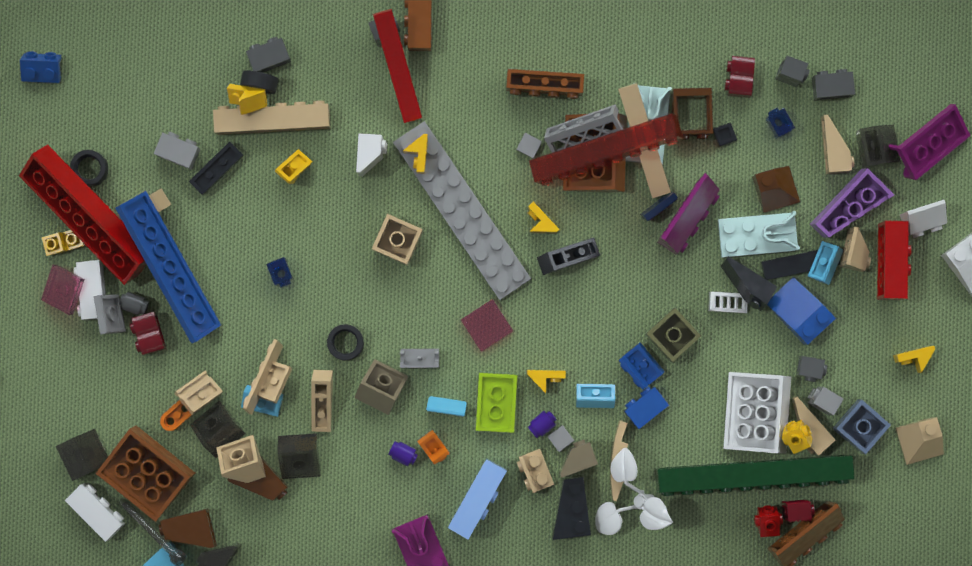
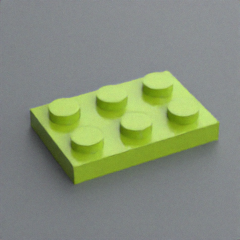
[476,373,517,433]

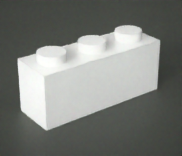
[74,260,106,320]
[65,483,125,542]

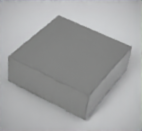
[516,133,542,159]
[547,425,574,452]

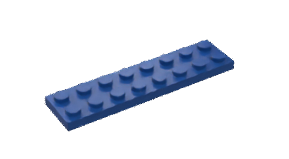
[115,191,221,344]

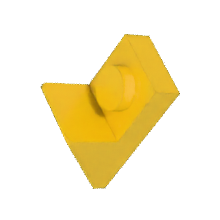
[227,84,268,115]
[403,134,428,174]
[275,149,313,184]
[528,201,560,234]
[893,346,935,373]
[527,370,566,394]

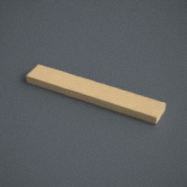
[618,83,671,198]

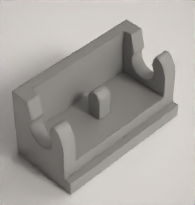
[400,349,439,368]

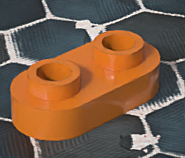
[160,400,192,431]

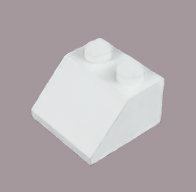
[356,134,387,177]
[900,200,947,238]

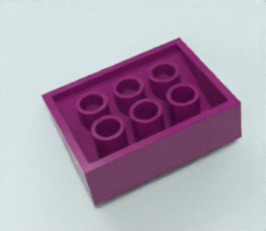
[657,173,720,255]

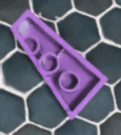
[810,168,894,238]

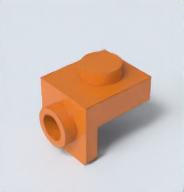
[417,430,449,464]

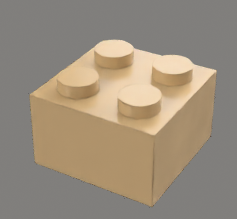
[372,214,423,266]

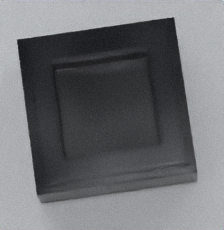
[713,122,737,147]

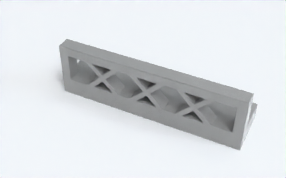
[544,104,623,156]

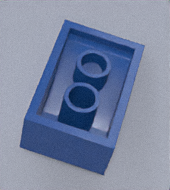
[767,277,836,345]

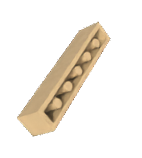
[213,101,330,135]

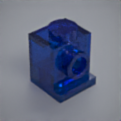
[766,108,795,139]
[266,257,294,288]

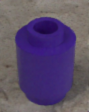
[528,411,557,438]
[388,441,418,467]

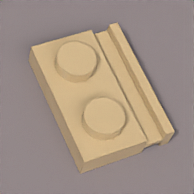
[175,371,223,415]

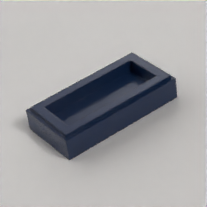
[640,191,678,221]

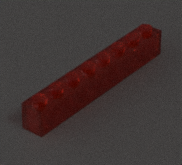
[529,113,683,186]

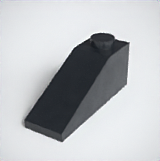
[537,237,600,275]
[721,256,777,311]

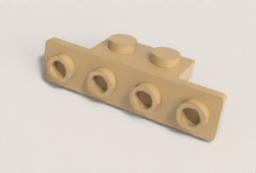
[243,339,292,415]

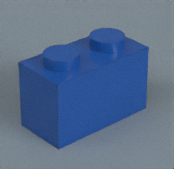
[624,387,669,429]

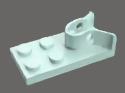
[626,83,671,164]
[718,211,800,258]

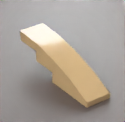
[610,420,628,502]

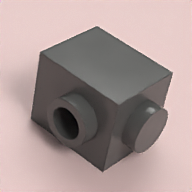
[796,356,827,382]

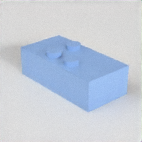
[448,458,507,539]

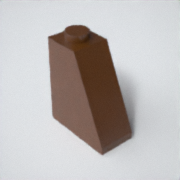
[227,455,289,501]
[159,508,217,548]

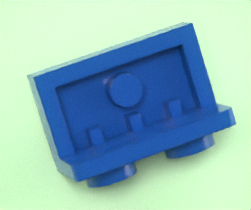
[20,51,62,83]
[619,342,665,390]

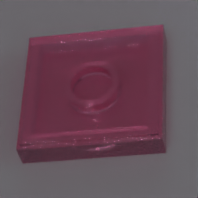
[41,264,85,315]
[461,299,513,352]

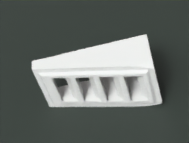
[708,292,747,313]

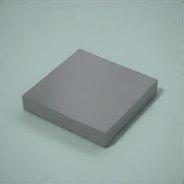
[93,294,126,335]

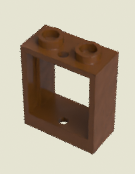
[672,88,713,140]

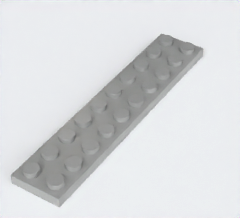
[393,121,531,300]

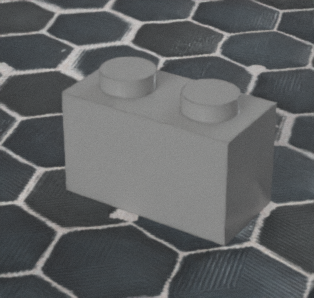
[154,132,200,170]
[808,387,843,415]

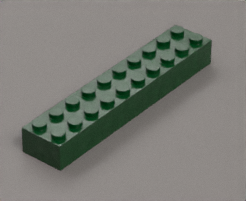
[655,455,855,496]

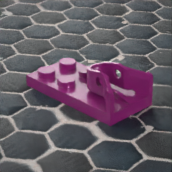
[889,104,971,180]
[391,514,449,566]

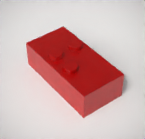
[877,221,911,301]

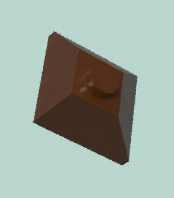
[752,166,800,213]

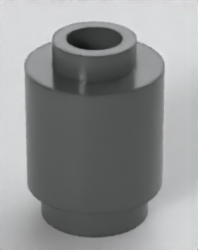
[119,292,149,315]

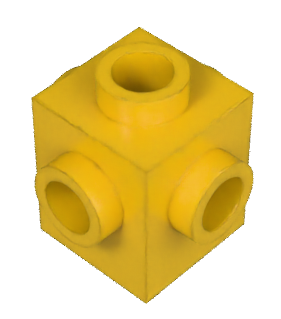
[782,419,813,454]

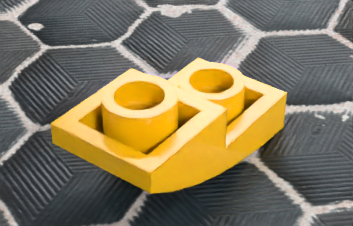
[42,230,86,256]

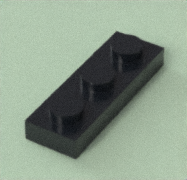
[189,142,244,195]

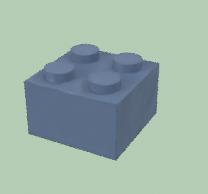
[833,399,891,454]

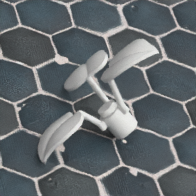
[595,448,673,535]

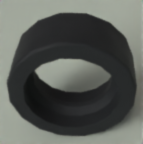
[240,70,278,94]
[70,150,108,187]
[327,324,364,361]

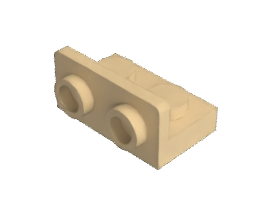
[517,449,554,493]

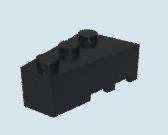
[552,476,591,540]

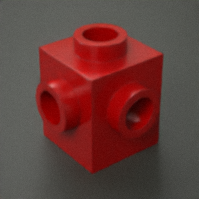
[754,505,783,537]

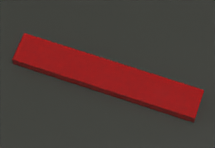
[373,9,422,123]

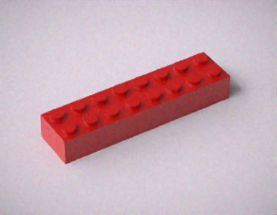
[19,144,147,285]

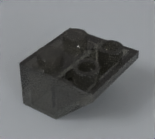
[856,125,901,169]

